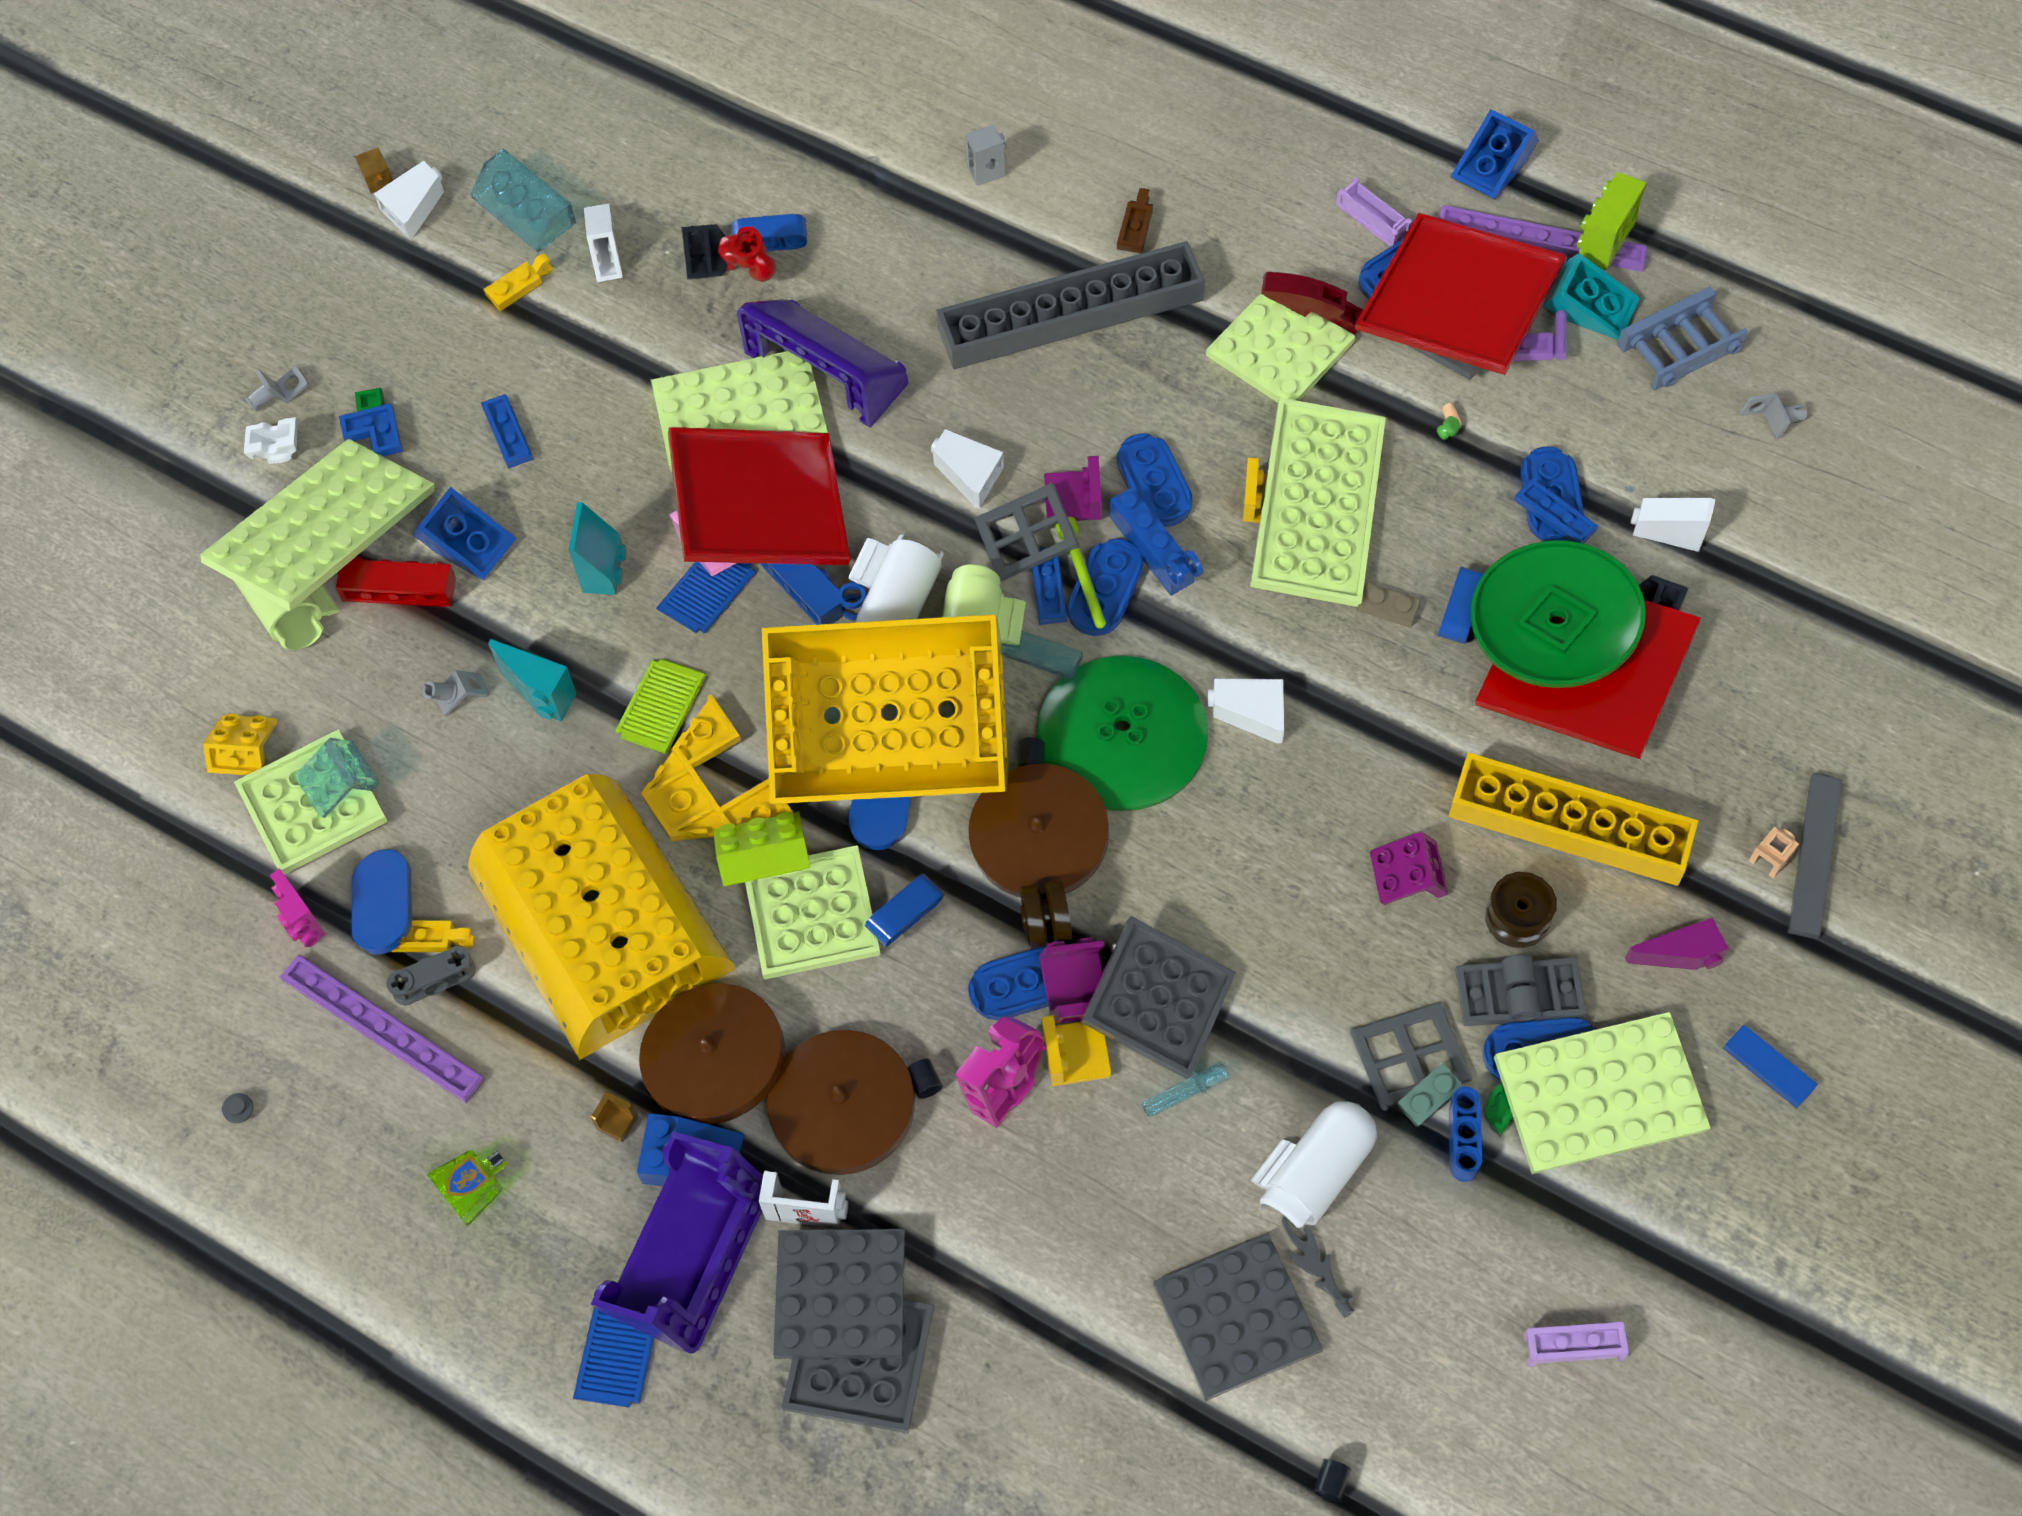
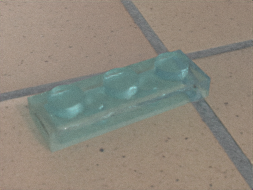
[1001,630,1083,679]

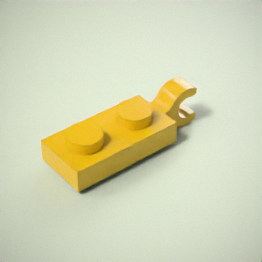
[484,253,553,311]
[392,920,475,952]

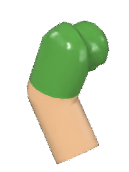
[1437,403,1462,440]

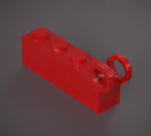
[335,555,456,607]

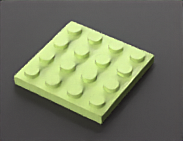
[1206,293,1355,403]
[234,729,388,875]
[745,845,881,980]

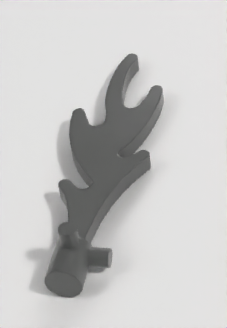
[1282,1217,1354,1318]

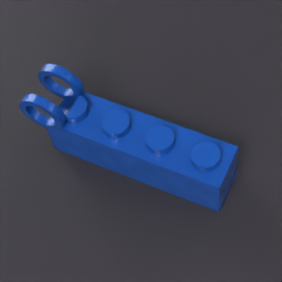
[1109,487,1203,596]
[759,563,866,625]

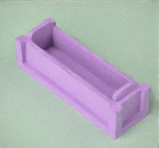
[1336,177,1413,247]
[1523,1322,1629,1367]

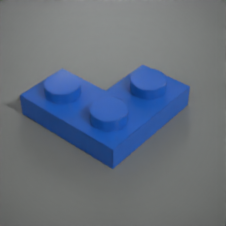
[339,403,403,457]

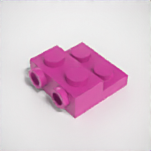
[270,868,326,948]

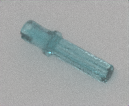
[1142,1061,1230,1117]

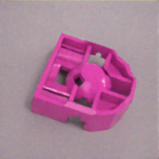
[955,1017,1046,1128]

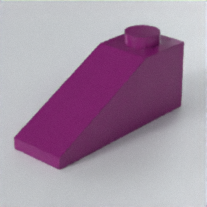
[1625,918,1729,970]

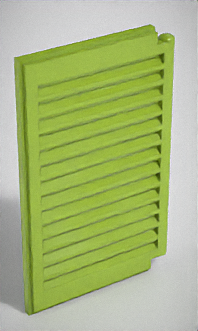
[615,659,707,755]

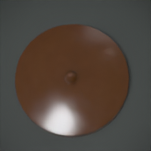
[969,764,1109,900]
[639,983,785,1124]
[767,1030,915,1175]

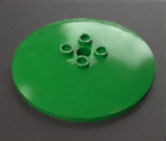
[1471,540,1645,688]
[1037,656,1208,811]

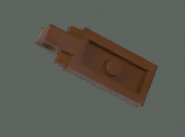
[1117,188,1153,254]

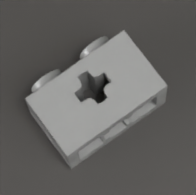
[965,125,1008,186]

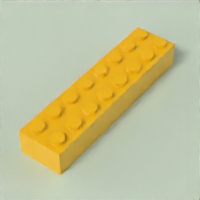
[1448,752,1699,886]

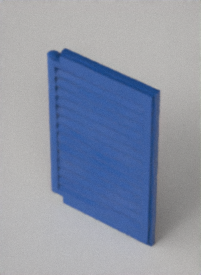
[656,562,756,633]
[573,1307,654,1408]

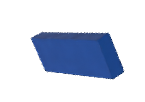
[481,394,533,469]
[1514,478,1598,544]
[1032,547,1067,625]
[1723,1024,1818,1109]

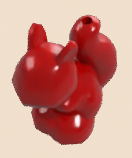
[718,226,776,282]

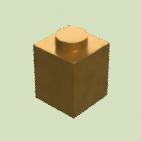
[355,147,393,194]

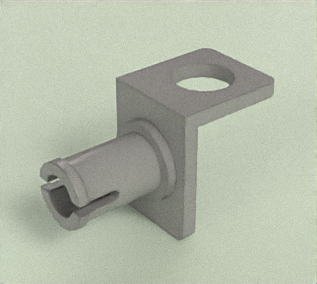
[245,366,309,411]
[1740,393,1807,438]
[422,670,490,715]

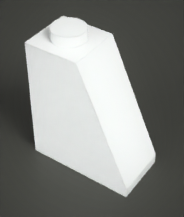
[374,161,444,240]
[584,204,623,282]
[931,429,1004,509]
[1630,498,1716,552]
[1208,679,1284,743]

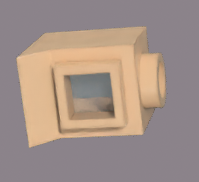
[1749,826,1799,879]

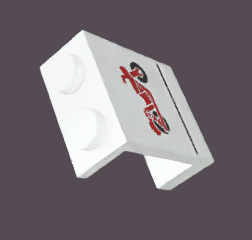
[759,1171,848,1229]

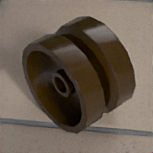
[1485,872,1557,948]
[1020,880,1072,950]

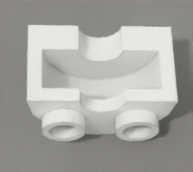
[244,417,298,464]

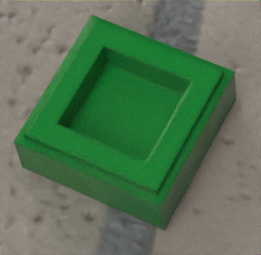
[355,388,385,411]

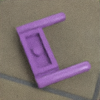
[1513,310,1566,361]

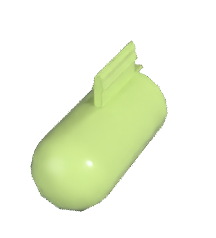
[942,564,1026,645]
[233,580,340,650]

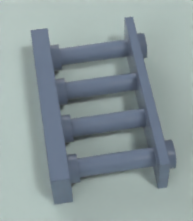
[1617,287,1748,391]

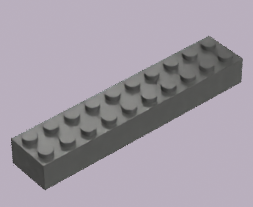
[937,241,1205,370]

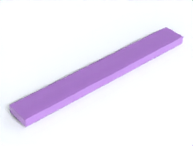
[1439,205,1648,272]
[280,954,485,1103]

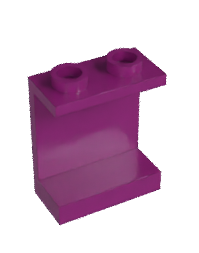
[1039,938,1105,1025]

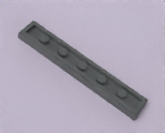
[1787,773,1842,940]

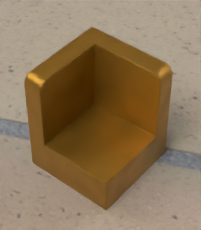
[591,1091,638,1142]

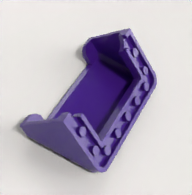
[737,299,908,428]
[591,1132,763,1354]

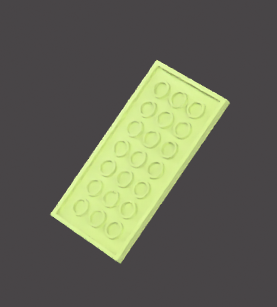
[1250,397,1386,607]
[200,439,435,611]

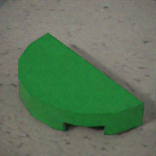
[1485,1083,1513,1137]

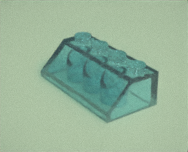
[470,148,576,253]

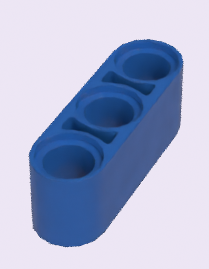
[732,214,807,252]
[1438,567,1484,644]
[864,874,945,947]
[1449,1086,1482,1182]

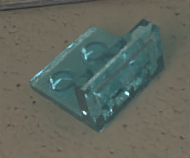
[295,737,380,818]

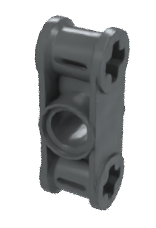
[386,946,476,1006]

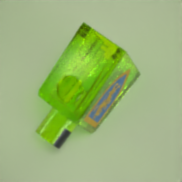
[427,1150,508,1227]

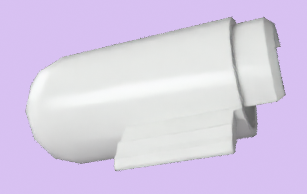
[848,534,944,622]
[1250,1101,1378,1228]

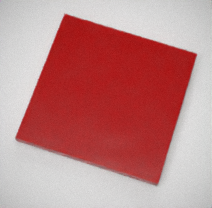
[1355,213,1566,375]
[668,427,851,565]
[1475,600,1701,759]

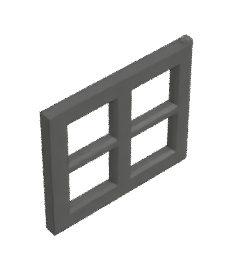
[974,483,1079,581]
[1350,1003,1472,1111]

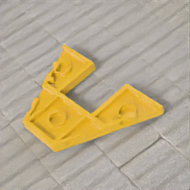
[641,694,793,842]

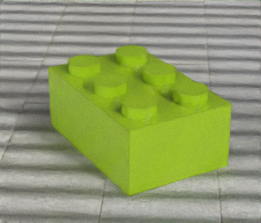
[1577,172,1647,271]
[713,812,810,887]

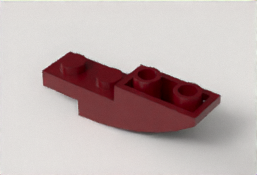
[1261,272,1363,334]

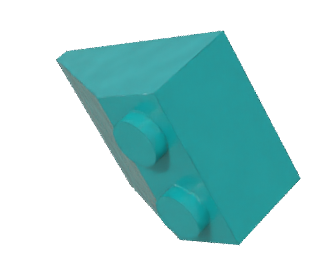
[1543,253,1640,340]
[568,502,627,595]
[488,639,577,722]

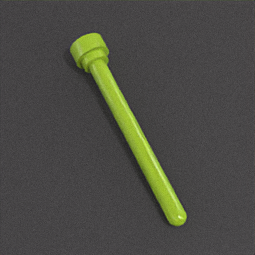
[1055,517,1106,629]

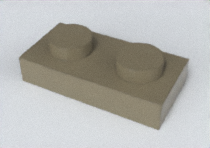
[1357,583,1420,628]

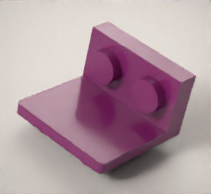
[1044,456,1101,521]
[1370,831,1449,905]

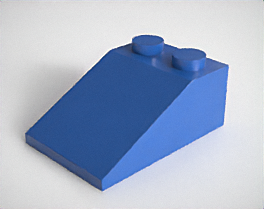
[1450,109,1539,200]
[413,487,517,581]
[637,1113,744,1186]

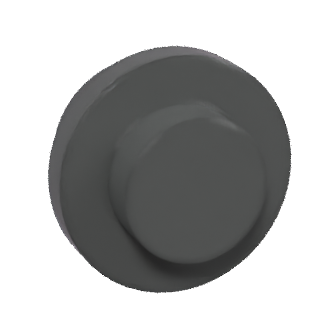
[222,1093,254,1123]

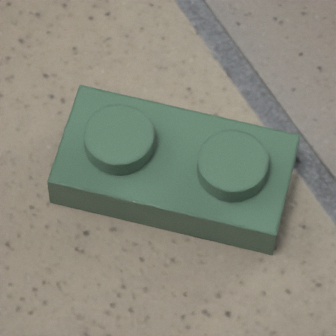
[1396,1063,1463,1127]

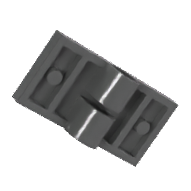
[1455,955,1586,1027]

